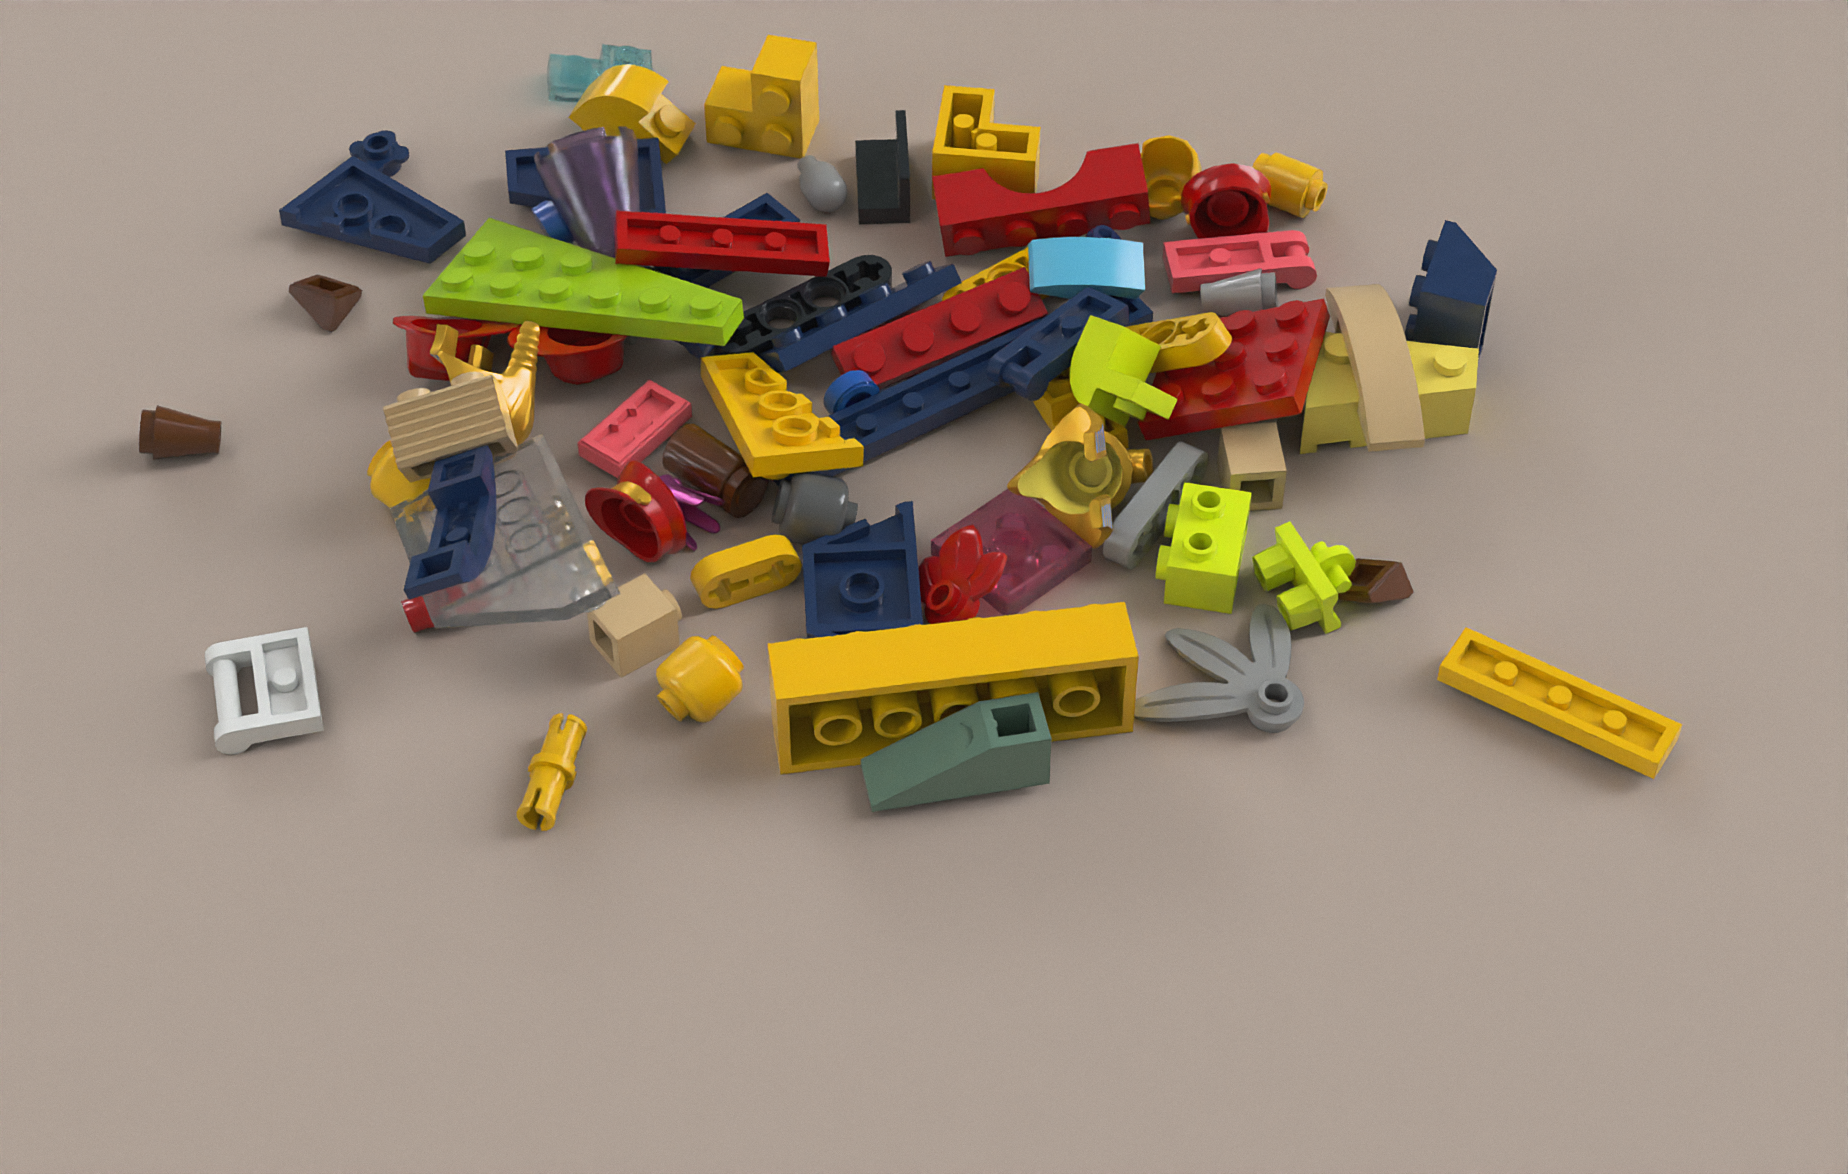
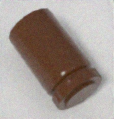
[662,423,769,518]

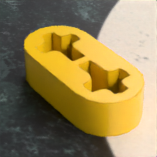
[690,534,802,609]

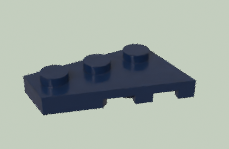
[279,156,466,264]

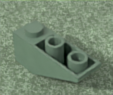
[861,692,1051,812]

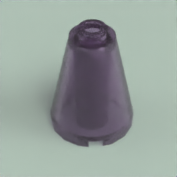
[534,126,641,258]

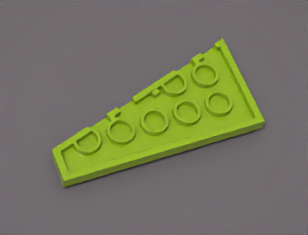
[422,218,744,346]

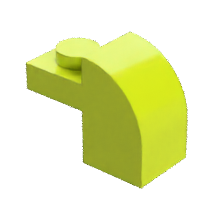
[1070,315,1178,427]

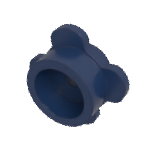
[349,130,410,177]

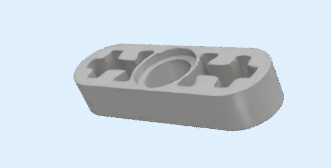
[1103,442,1209,569]

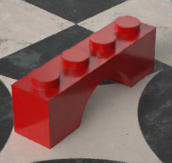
[932,143,1151,257]

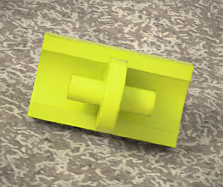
[1252,521,1356,634]

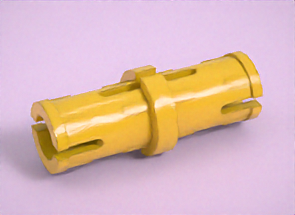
[516,713,587,831]

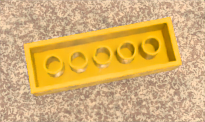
[767,602,1139,775]

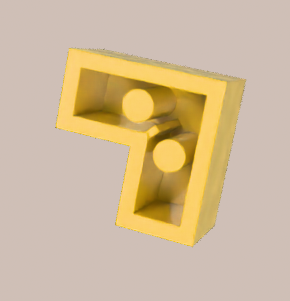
[704,34,819,159]
[932,85,1041,200]

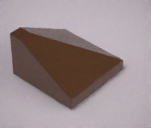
[289,274,362,332]
[1338,558,1414,603]

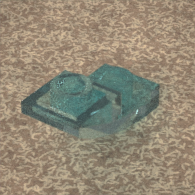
[547,44,653,102]

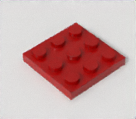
[1138,298,1330,441]

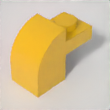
[568,64,696,164]

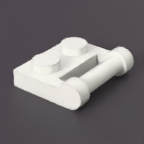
[205,627,324,755]

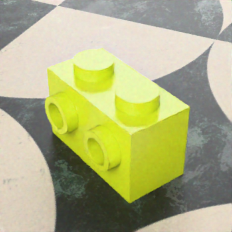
[1155,482,1252,614]

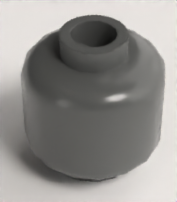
[771,472,858,545]

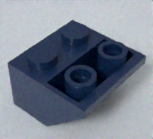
[1404,220,1497,362]

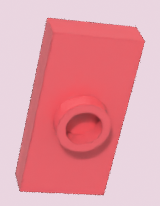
[577,379,692,478]

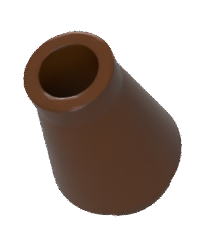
[139,405,222,460]

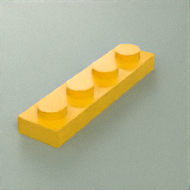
[1437,627,1683,779]

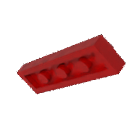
[614,210,830,277]
[830,267,1048,389]

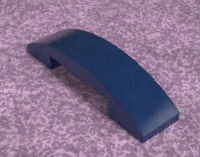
[404,445,497,600]

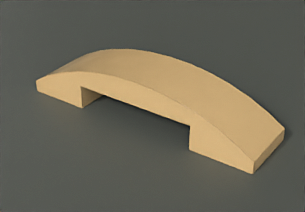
[1325,284,1425,452]

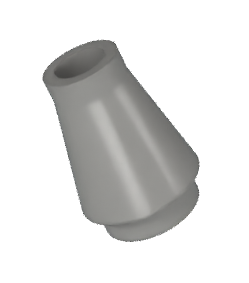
[1200,268,1278,316]

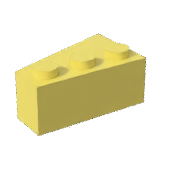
[1300,332,1479,454]

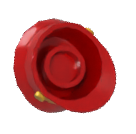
[1181,163,1272,239]
[585,460,686,562]

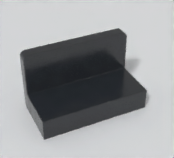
[855,110,910,225]

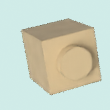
[1217,422,1287,511]
[586,573,682,678]

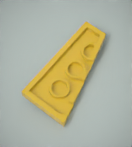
[701,352,864,480]

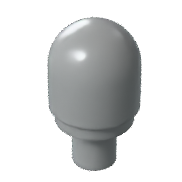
[798,155,847,212]

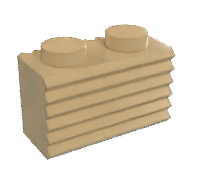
[383,372,518,482]

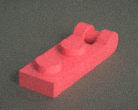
[1162,230,1317,293]

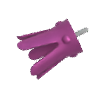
[659,474,725,551]

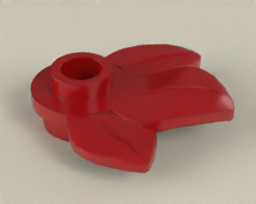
[918,524,1007,624]

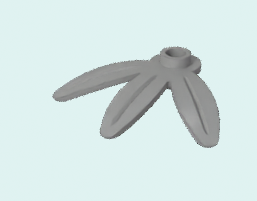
[1134,604,1304,733]

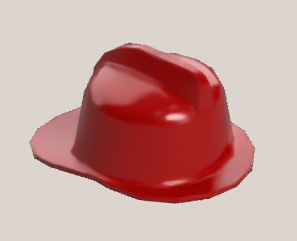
[392,316,522,381]
[507,325,628,385]

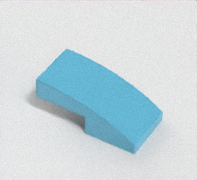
[1028,237,1145,299]

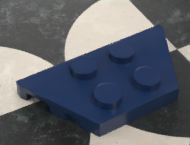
[802,501,923,639]

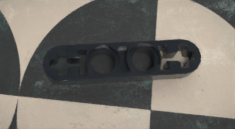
[713,255,892,356]

